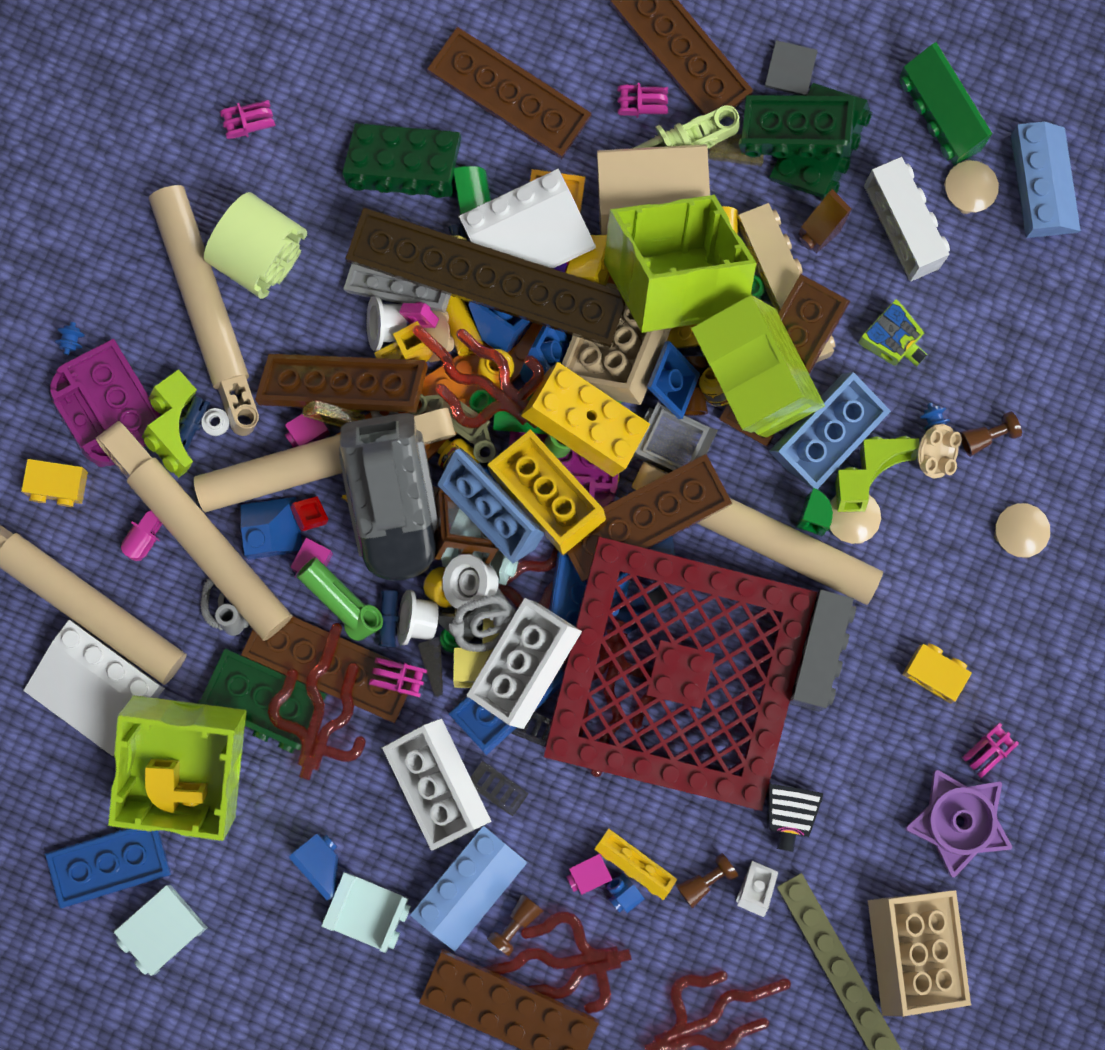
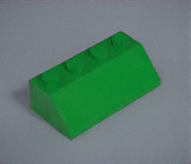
[899,42,993,166]

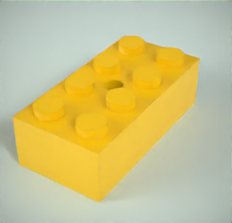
[521,362,650,477]
[487,429,606,555]

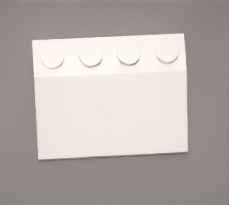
[459,169,596,269]
[24,620,165,757]

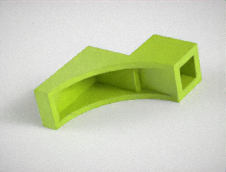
[142,370,197,478]
[835,436,920,512]

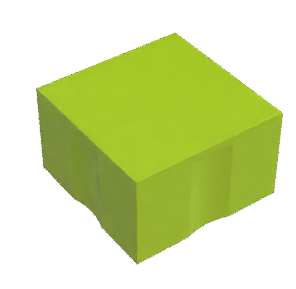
[604,195,756,333]
[691,295,825,438]
[108,695,246,841]

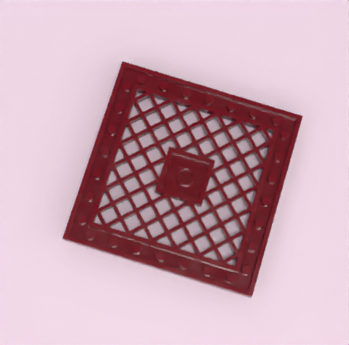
[543,537,817,811]

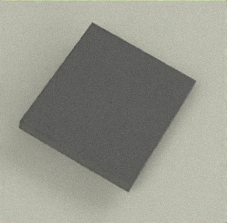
[765,40,818,96]

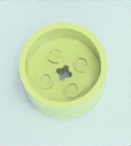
[204,192,307,299]

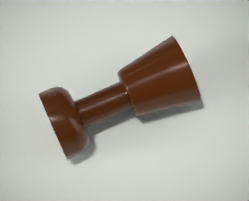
[684,356,709,416]
[960,411,1022,457]
[676,853,738,909]
[487,894,544,956]

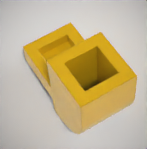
[374,321,434,362]
[145,759,208,813]

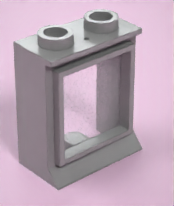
[633,402,718,473]

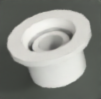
[367,296,407,351]
[443,554,498,610]
[397,589,438,645]

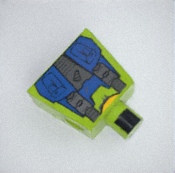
[858,299,928,367]

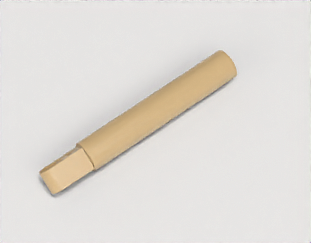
[149,185,259,436]
[194,408,456,513]
[96,421,292,641]
[631,462,883,605]
[0,525,187,685]

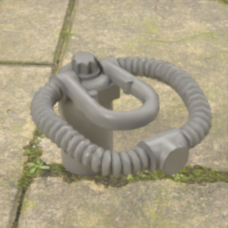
[200,578,249,636]
[449,588,516,652]

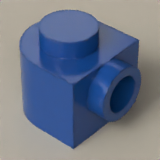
[606,873,645,914]

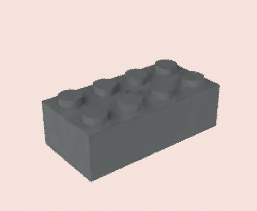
[789,590,856,712]

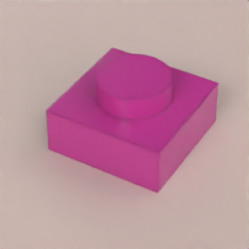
[399,302,439,328]

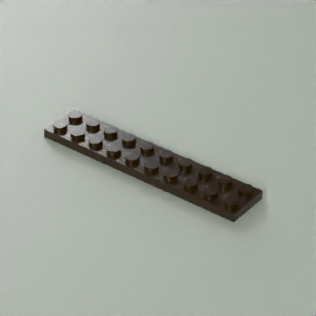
[345,207,625,348]

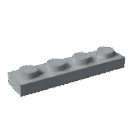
[344,264,450,313]

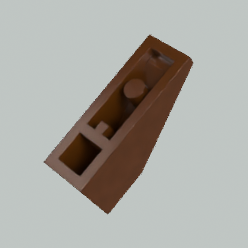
[798,189,852,254]

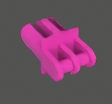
[618,83,668,118]
[220,100,276,139]
[121,511,162,561]
[369,657,427,698]
[962,722,1019,778]

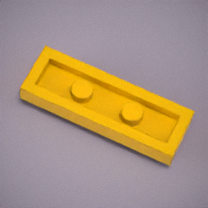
[594,829,677,900]

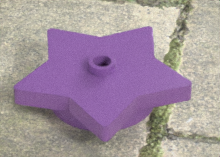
[905,770,1012,877]

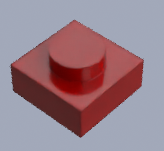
[290,496,329,532]

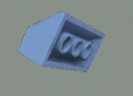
[1011,122,1081,238]
[769,372,891,489]
[437,449,545,564]
[410,826,528,951]

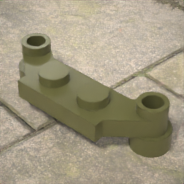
[410,390,496,463]

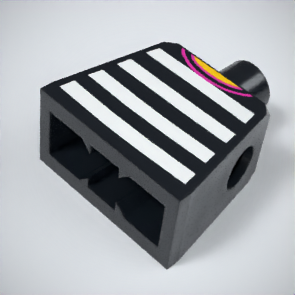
[767,783,824,852]

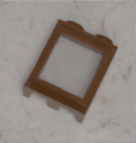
[434,488,498,565]

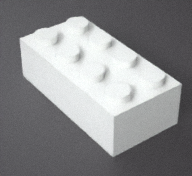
[864,157,950,282]
[467,598,582,729]
[382,719,491,851]

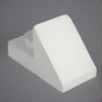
[736,861,778,917]

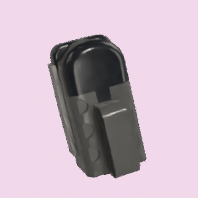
[339,413,437,581]

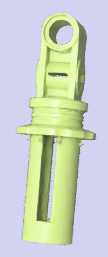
[631,106,739,149]

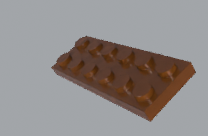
[610,0,754,115]
[427,26,592,160]
[719,274,850,447]
[255,354,428,413]
[567,454,733,582]
[241,616,415,724]
[419,949,600,1050]

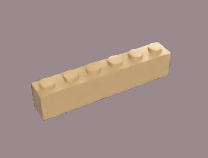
[738,203,835,363]

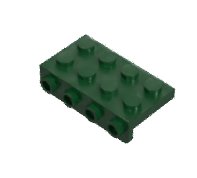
[770,83,872,200]
[739,95,856,159]
[343,123,462,198]
[197,649,328,754]

